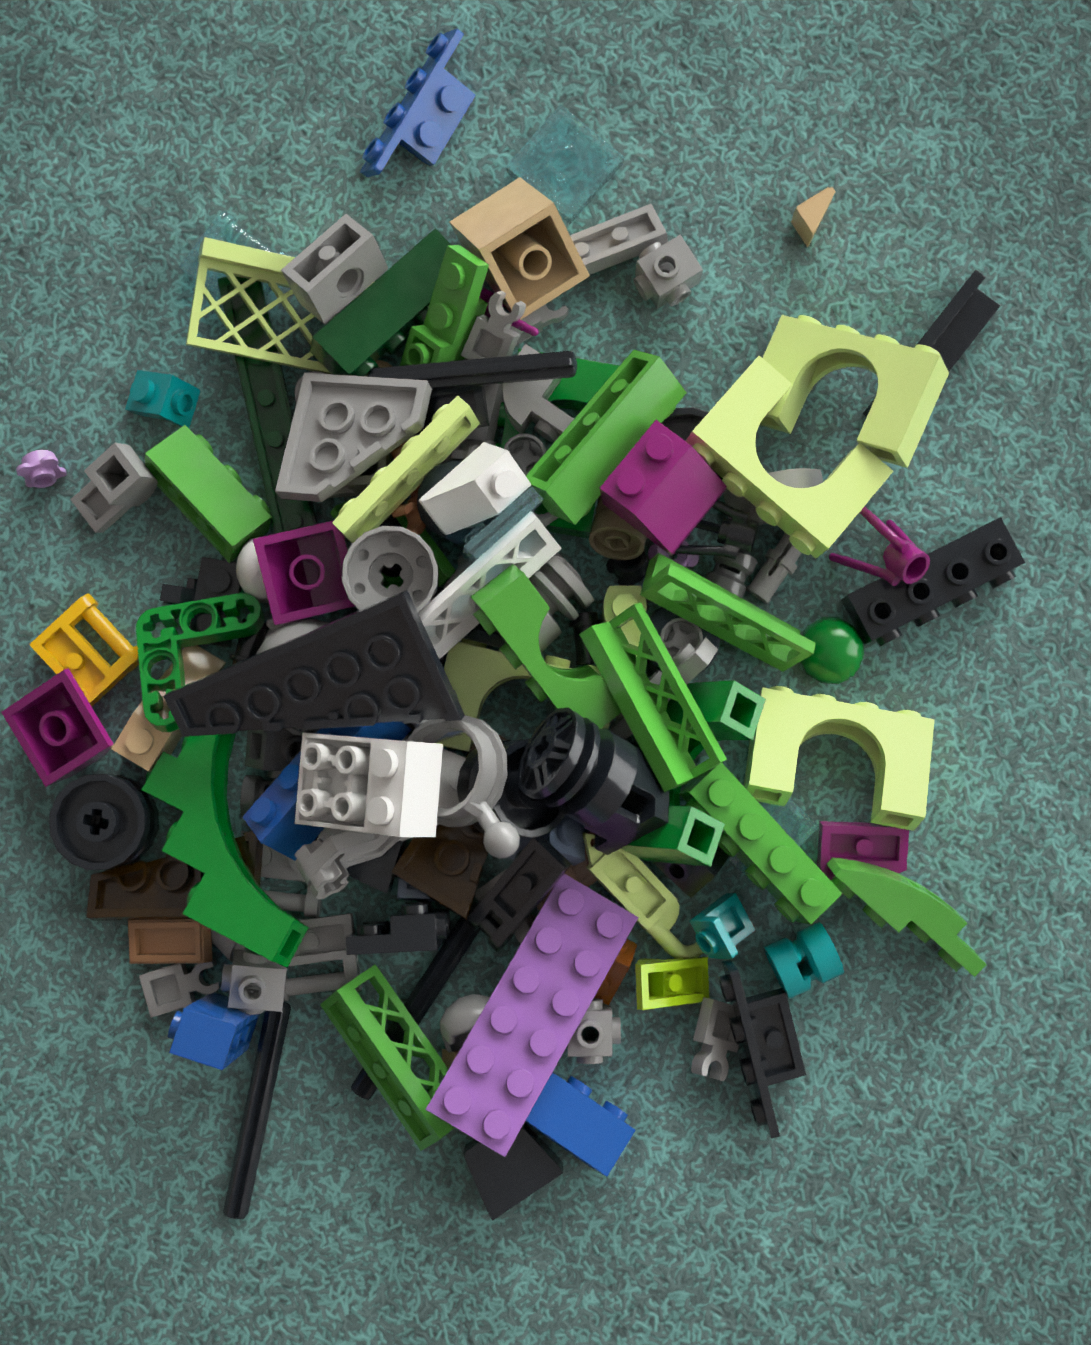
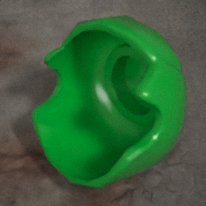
[801,617,864,684]

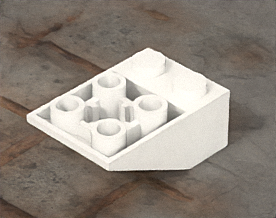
[295,733,443,837]

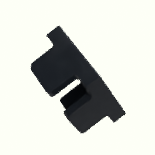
[584,739,669,855]

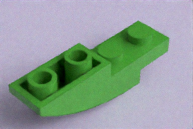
[400,245,489,366]
[827,857,987,977]

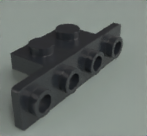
[718,959,806,1139]

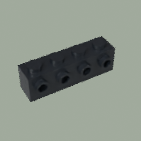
[841,517,1025,647]

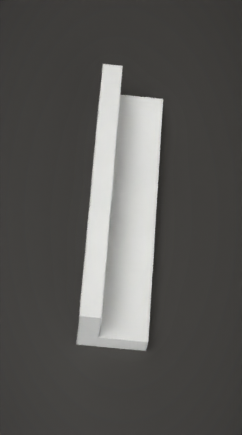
[418,511,562,659]

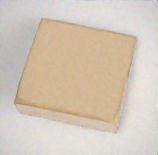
[791,187,836,247]

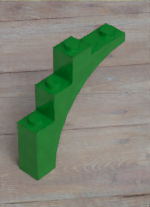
[141,733,309,968]

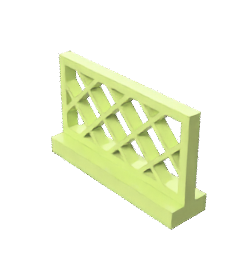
[186,237,375,374]

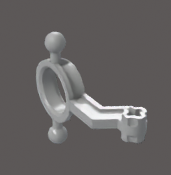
[294,715,520,899]

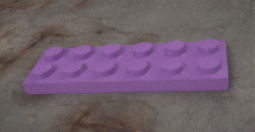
[425,874,639,1157]

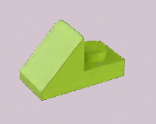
[635,956,710,1010]

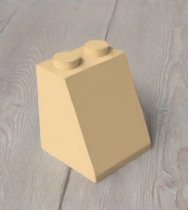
[450,177,590,320]

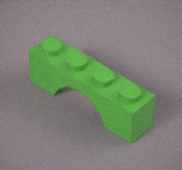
[471,564,621,729]

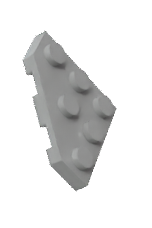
[275,373,432,502]

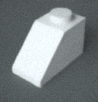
[418,442,531,535]

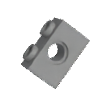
[281,214,389,324]

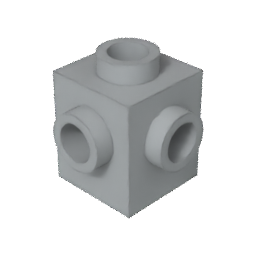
[633,234,703,309]
[221,947,287,1015]
[568,998,621,1064]

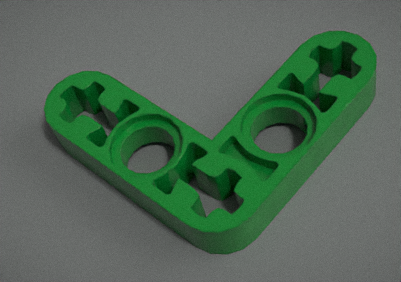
[136,593,265,732]

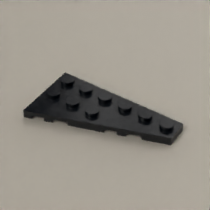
[163,590,465,737]

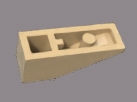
[111,646,226,772]

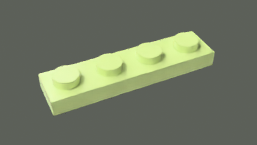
[332,395,480,543]

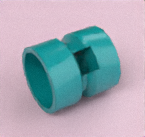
[764,922,844,999]

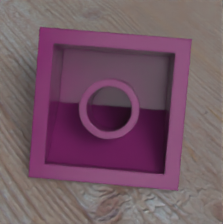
[600,420,727,556]
[253,520,355,625]
[1,668,114,787]

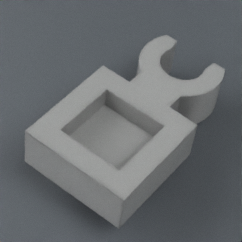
[461,291,526,360]
[139,959,222,1017]
[691,997,739,1081]

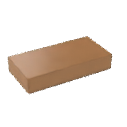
[128,919,212,964]

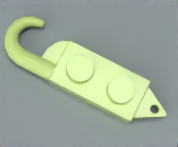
[582,832,704,959]

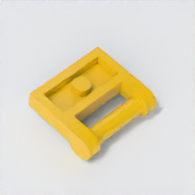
[29,594,139,707]

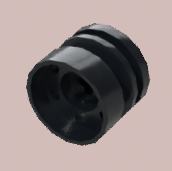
[517,707,638,827]

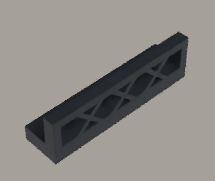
[863,269,1000,417]

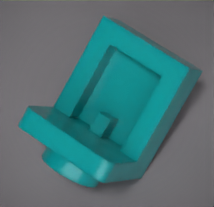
[125,370,200,428]
[689,893,755,959]

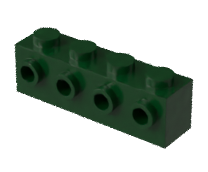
[310,228,451,377]

